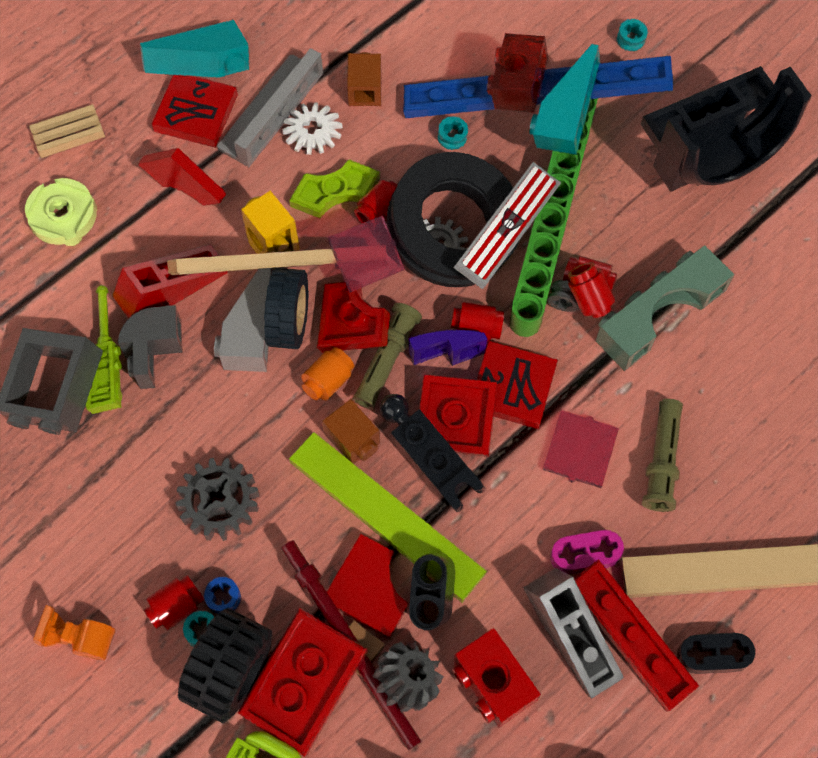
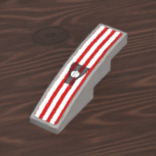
[454,162,561,289]

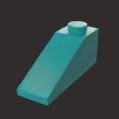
[140,20,249,78]
[529,44,600,155]

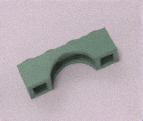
[596,245,735,371]

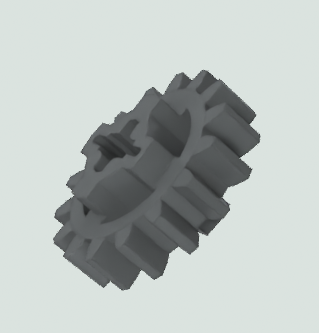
[176,458,260,541]

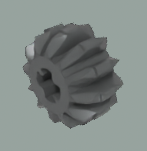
[372,641,444,713]

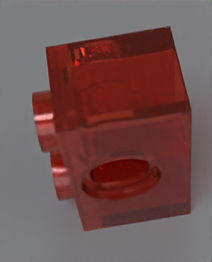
[487,33,548,113]

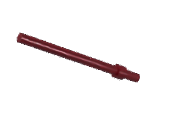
[281,540,422,751]

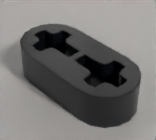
[677,633,756,674]

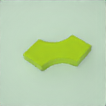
[289,160,380,219]

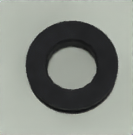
[387,152,519,288]

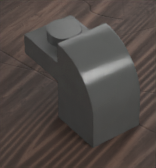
[118,305,183,389]

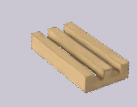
[29,105,105,158]

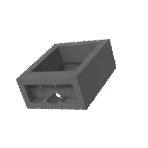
[0,328,103,435]

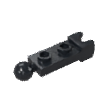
[380,394,486,512]

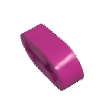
[550,530,624,574]

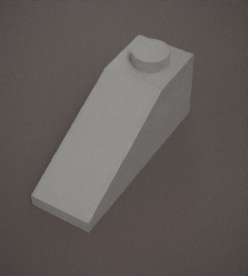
[214,268,274,372]

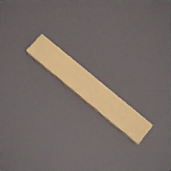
[167,245,386,275]
[620,544,818,598]

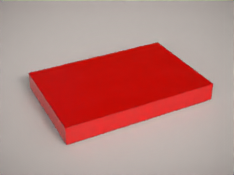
[238,608,369,757]

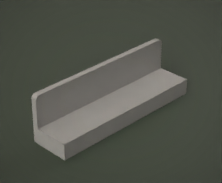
[217,48,323,167]

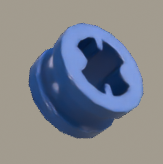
[204,577,241,614]

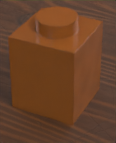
[347,52,382,106]
[322,399,380,464]

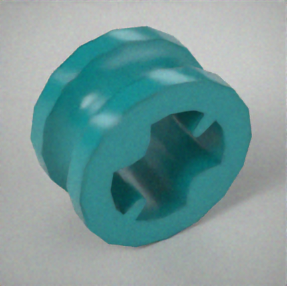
[616,19,648,51]
[437,116,468,150]
[183,611,214,647]

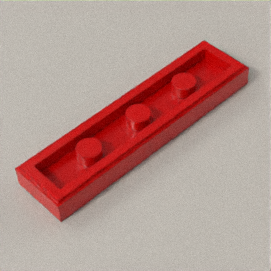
[574,559,699,712]

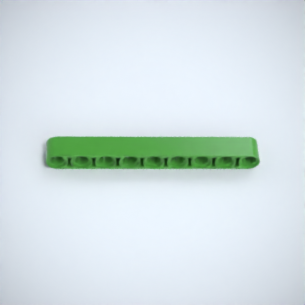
[510,98,598,337]

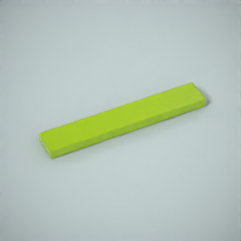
[289,432,487,603]

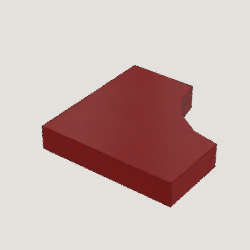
[138,148,226,206]
[317,280,390,353]
[327,534,409,640]

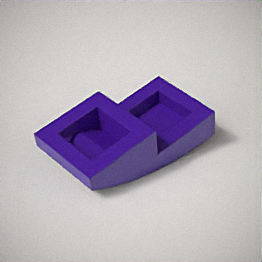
[409,330,487,366]

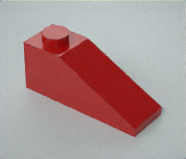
[112,244,228,319]

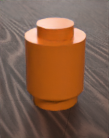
[301,347,354,401]

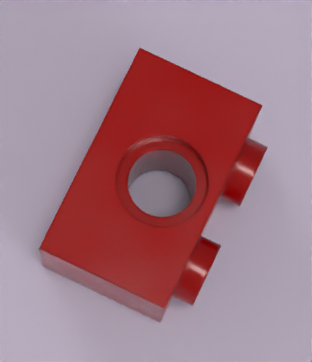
[452,628,541,728]

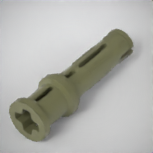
[352,303,422,409]
[642,399,683,512]

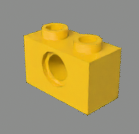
[241,190,300,269]

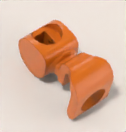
[33,605,116,661]

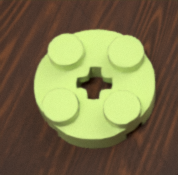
[25,178,97,246]

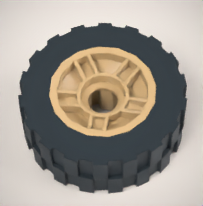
[264,268,309,349]

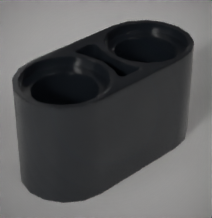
[409,553,455,630]

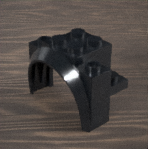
[641,66,812,192]

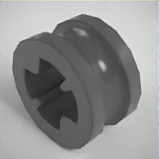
[547,280,578,312]

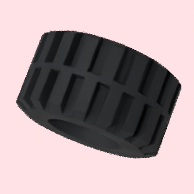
[178,608,272,723]

